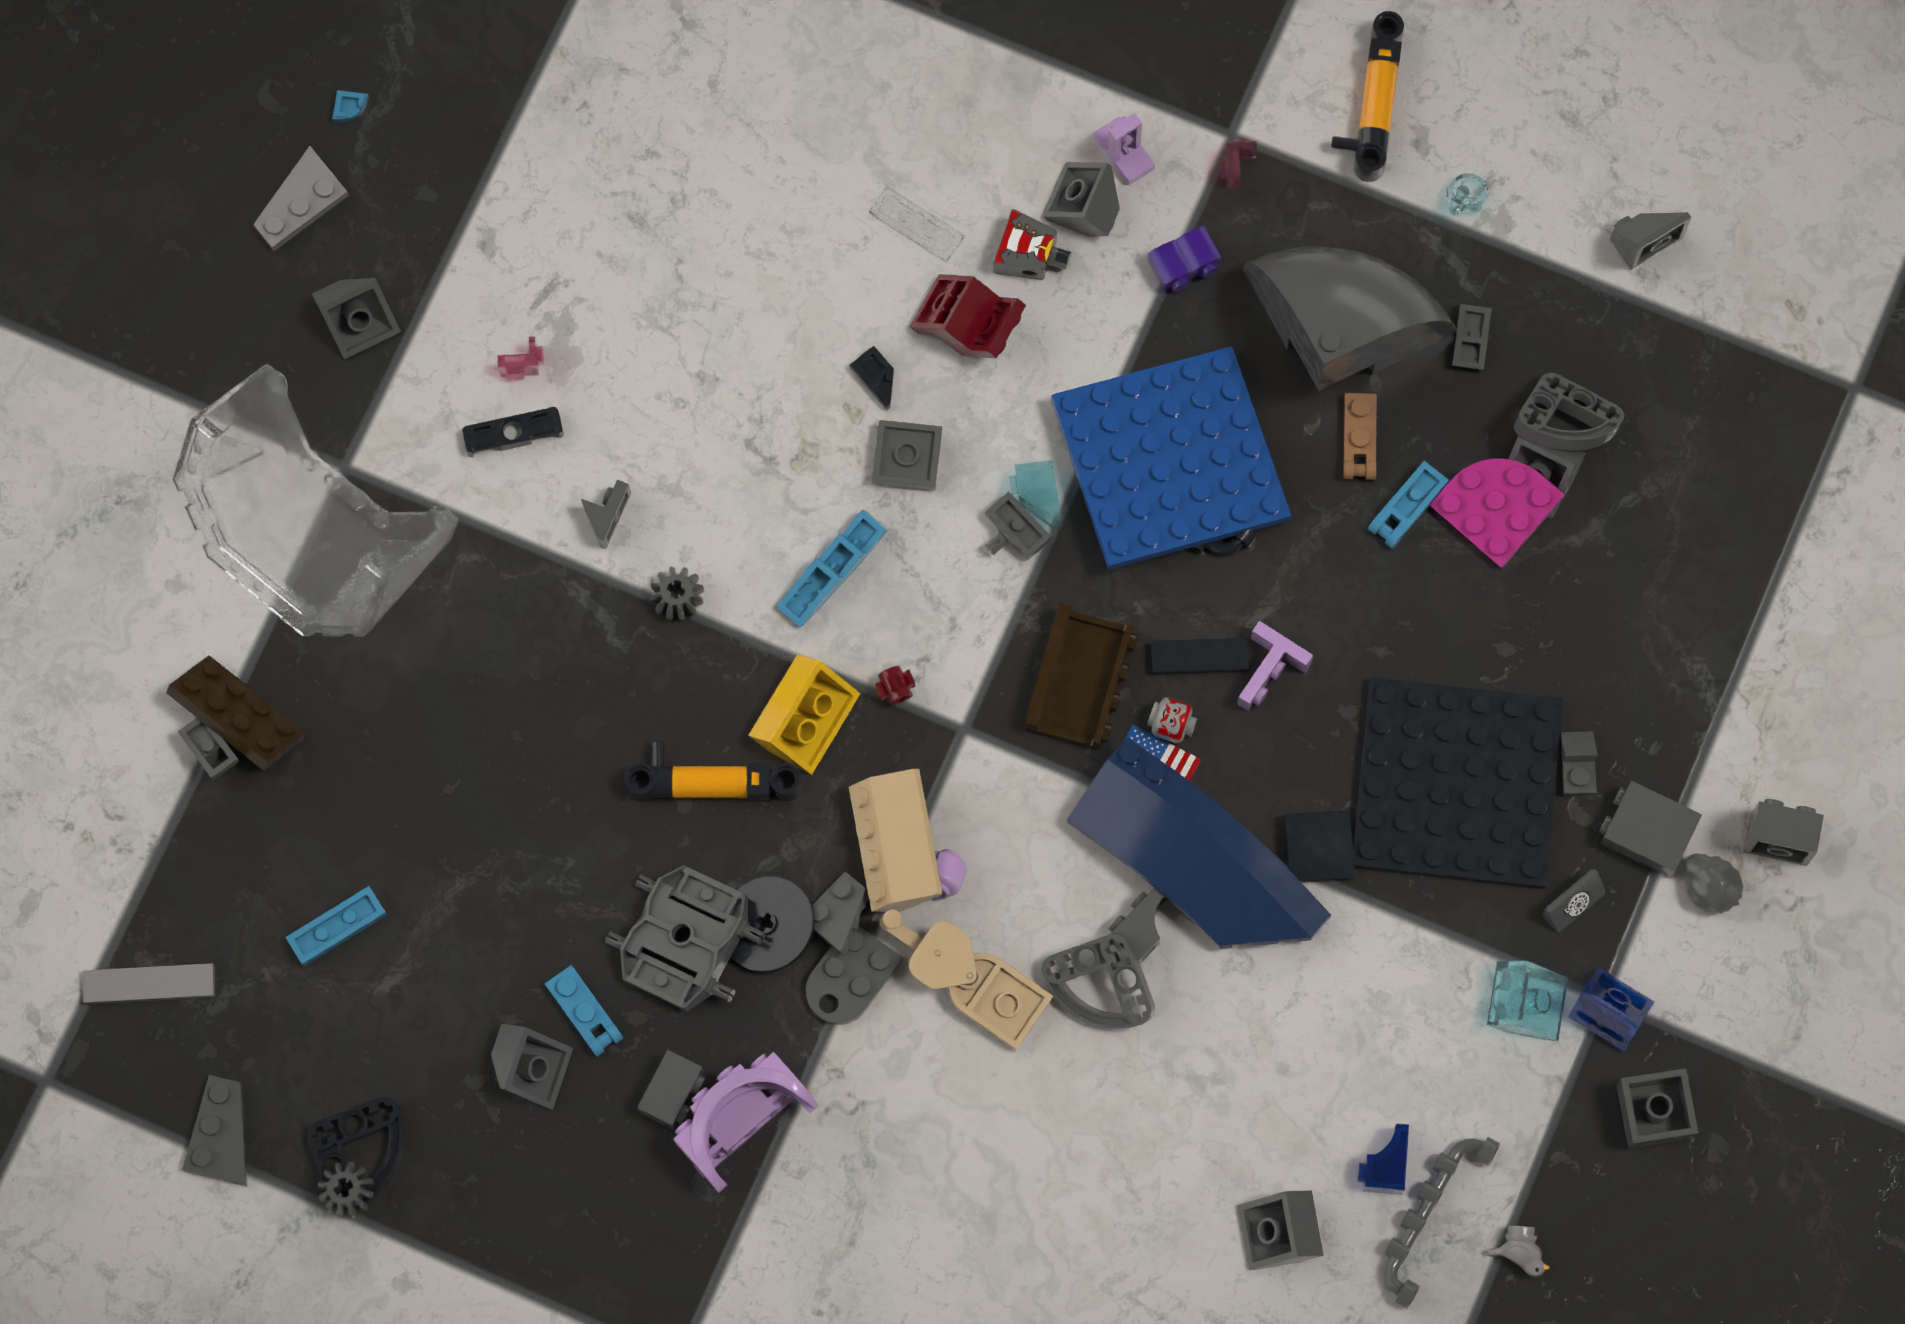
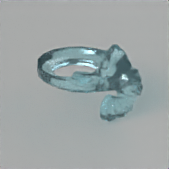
[1446,173,1489,216]

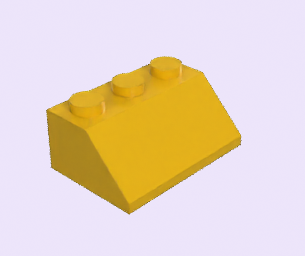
[748,654,861,775]

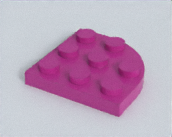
[1430,459,1566,568]

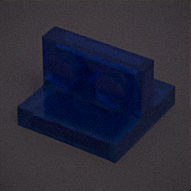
[1568,967,1654,1051]

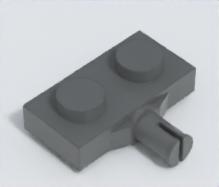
[985,492,1052,560]

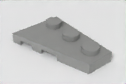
[254,146,349,251]

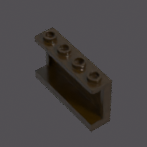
[1025,603,1138,750]

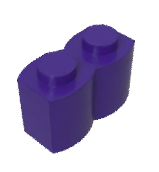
[1148,226,1221,292]

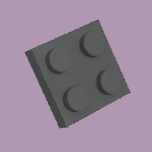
[872,420,942,490]

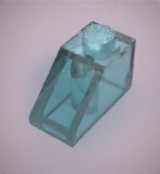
[1009,460,1061,530]

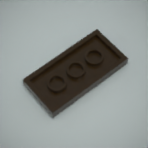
[166,655,306,770]

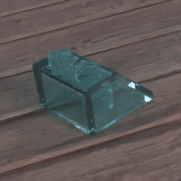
[1487,961,1568,1041]

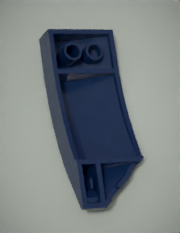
[1067,738,1331,949]

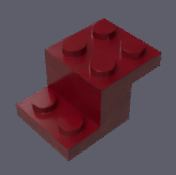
[910,274,1026,359]

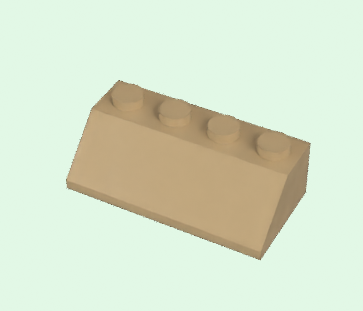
[849,769,943,912]

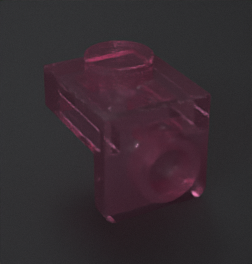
[1220,138,1257,189]
[497,336,544,380]

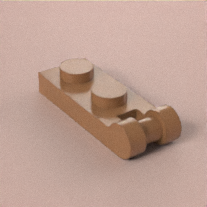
[1343,393,1377,480]

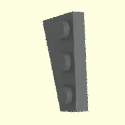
[182,1075,247,1187]

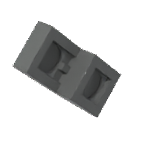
[1452,304,1492,370]

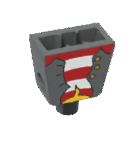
[993,209,1071,280]

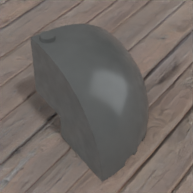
[1243,246,1456,391]

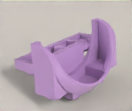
[673,1052,818,1193]

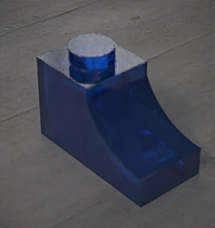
[1357,1124,1409,1195]

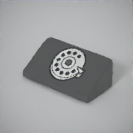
[1543,869,1606,933]

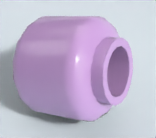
[935,849,967,899]

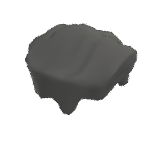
[1684,853,1744,914]

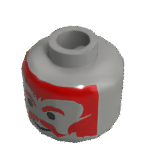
[1147,697,1197,743]

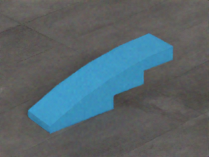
[776,509,889,627]

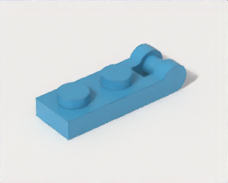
[1368,461,1449,549]
[545,965,623,1057]

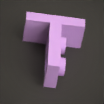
[1094,113,1155,185]
[1237,621,1313,711]

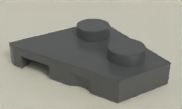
[812,872,869,957]

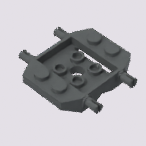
[605,865,766,1012]

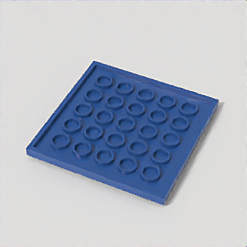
[1051,347,1291,570]

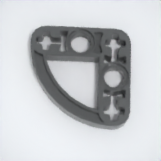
[1513,373,1625,451]
[1041,932,1155,1028]

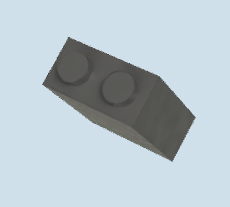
[1599,781,1702,878]

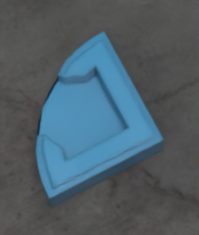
[332,90,369,123]

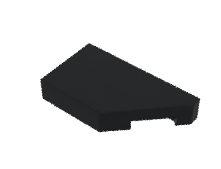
[849,346,894,411]

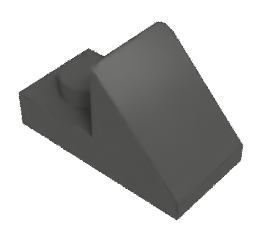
[581,479,631,549]
[178,718,239,780]
[1560,731,1598,796]

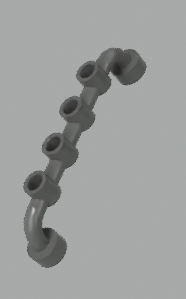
[1384,1137,1500,1309]

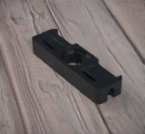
[462,407,564,457]

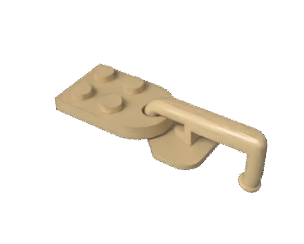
[879,909,1053,1051]

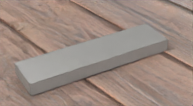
[83,963,215,1005]

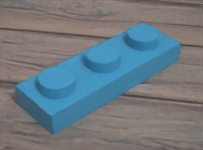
[285,886,387,966]

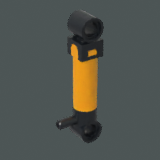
[1331,11,1404,182]
[624,740,803,802]

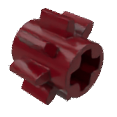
[875,665,916,705]

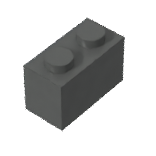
[637,1050,706,1130]

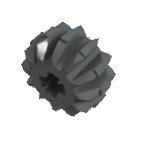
[650,566,704,621]
[318,1162,374,1219]

